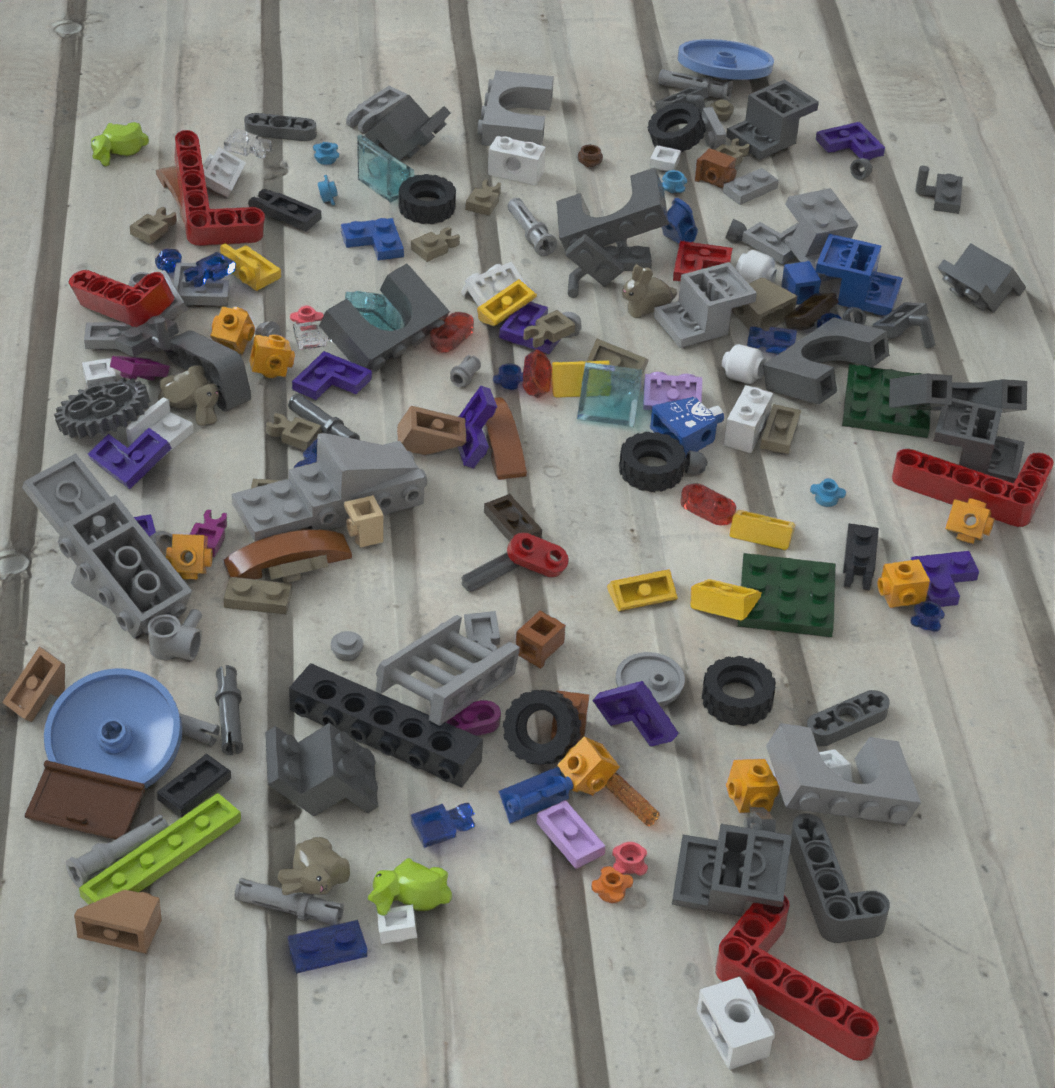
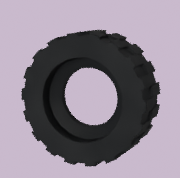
[647,102,706,153]
[399,174,456,224]
[619,432,686,492]
[702,656,776,726]
[503,690,582,765]

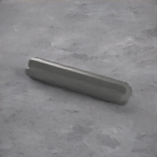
[461,544,529,592]

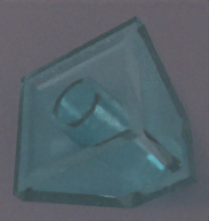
[357,134,415,203]
[345,291,401,331]
[577,362,643,427]

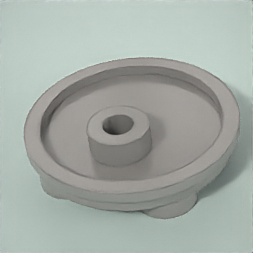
[616,652,685,709]

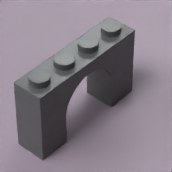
[556,167,669,251]
[319,263,450,372]
[763,318,890,404]
[889,373,1027,413]

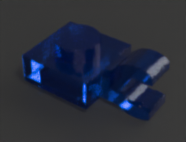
[411,803,475,848]

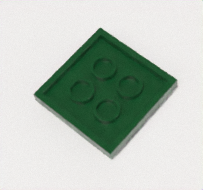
[842,364,931,438]
[737,553,836,637]

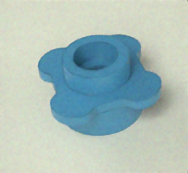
[313,142,339,165]
[662,170,687,193]
[318,175,338,206]
[810,478,846,507]

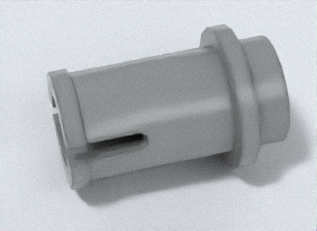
[450,355,481,387]

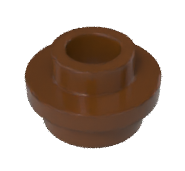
[578,144,603,167]

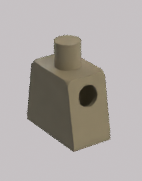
[732,278,797,336]

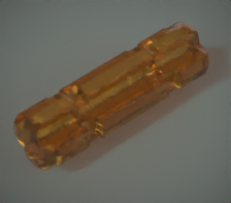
[605,773,660,826]

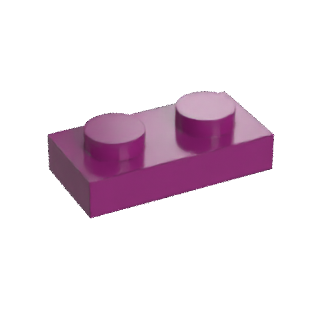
[110,356,170,381]

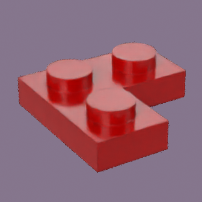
[673,241,733,282]

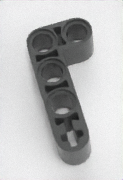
[165,330,251,412]
[790,813,890,943]

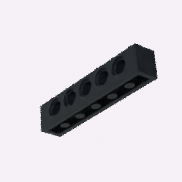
[289,663,483,788]

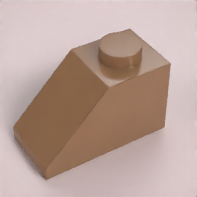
[397,405,466,455]
[74,890,162,954]

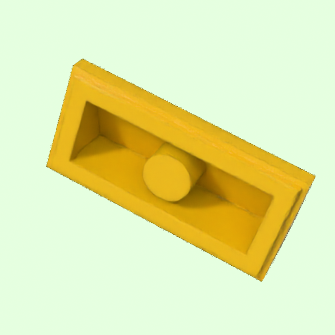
[477,279,537,326]
[551,361,610,398]
[729,510,796,550]
[607,569,678,612]
[690,579,761,621]

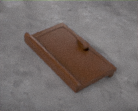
[25,760,146,840]

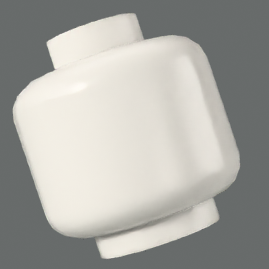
[736,250,778,284]
[722,344,766,384]

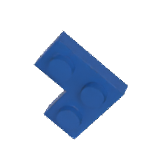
[341,218,404,260]

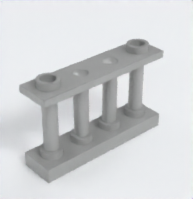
[375,615,520,726]

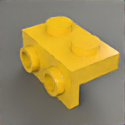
[220,243,281,291]

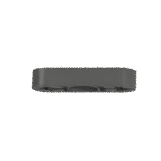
[244,113,317,141]
[806,690,890,746]

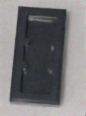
[157,754,231,818]

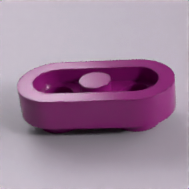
[446,700,501,736]

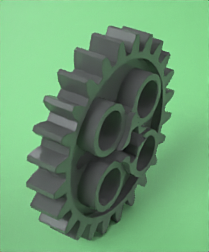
[54,378,151,439]

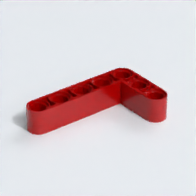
[174,130,265,246]
[892,449,1054,527]
[715,895,879,1061]

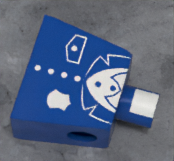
[650,397,724,458]

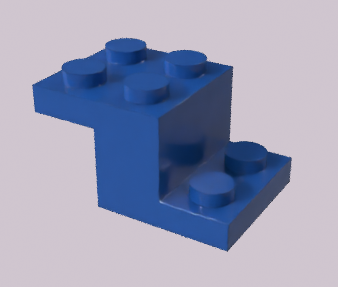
[815,234,903,316]

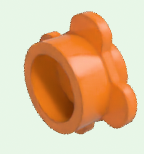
[591,866,633,903]

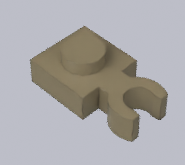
[715,138,750,167]
[465,179,501,216]
[130,207,177,244]
[411,227,460,262]
[523,310,575,348]
[266,413,322,451]
[268,555,329,583]

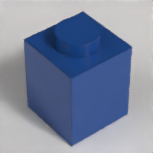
[781,261,821,305]

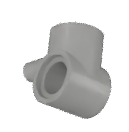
[148,609,202,661]

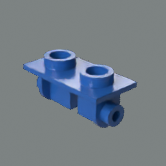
[498,767,573,823]

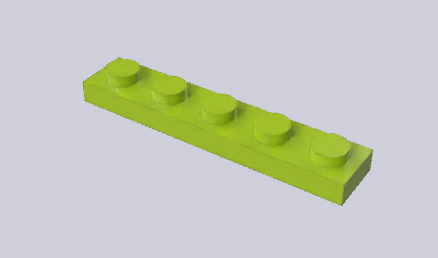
[79,793,241,905]

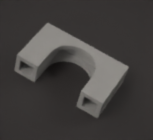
[478,70,554,146]
[766,723,921,825]

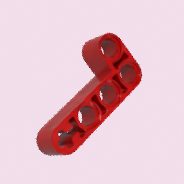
[68,270,174,327]

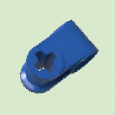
[661,198,698,244]

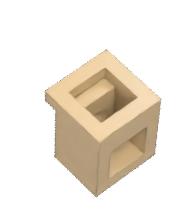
[344,495,383,548]

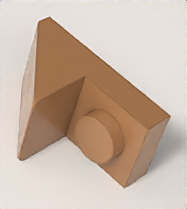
[2,646,65,722]

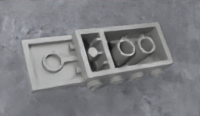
[232,433,427,541]
[22,453,192,639]

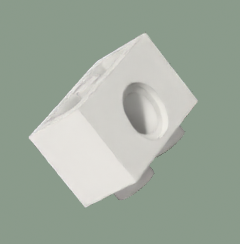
[488,136,545,185]
[724,385,773,453]
[697,977,775,1070]

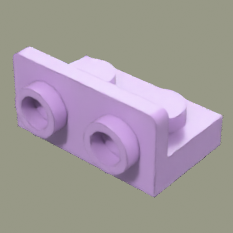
[643,372,702,410]

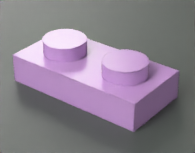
[537,800,605,869]

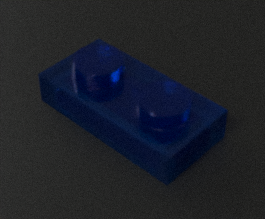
[287,920,367,974]

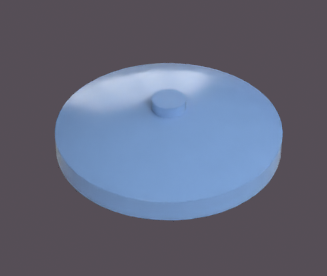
[677,39,774,80]
[44,668,182,788]

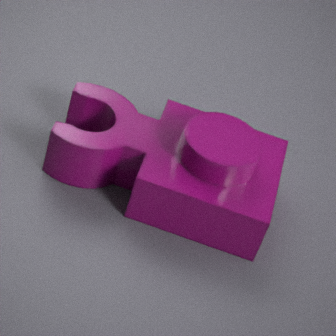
[189,509,227,558]

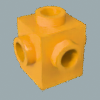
[210,306,255,355]
[249,334,295,378]
[945,498,995,544]
[166,534,212,580]
[878,559,930,608]
[557,736,620,796]
[726,759,780,813]

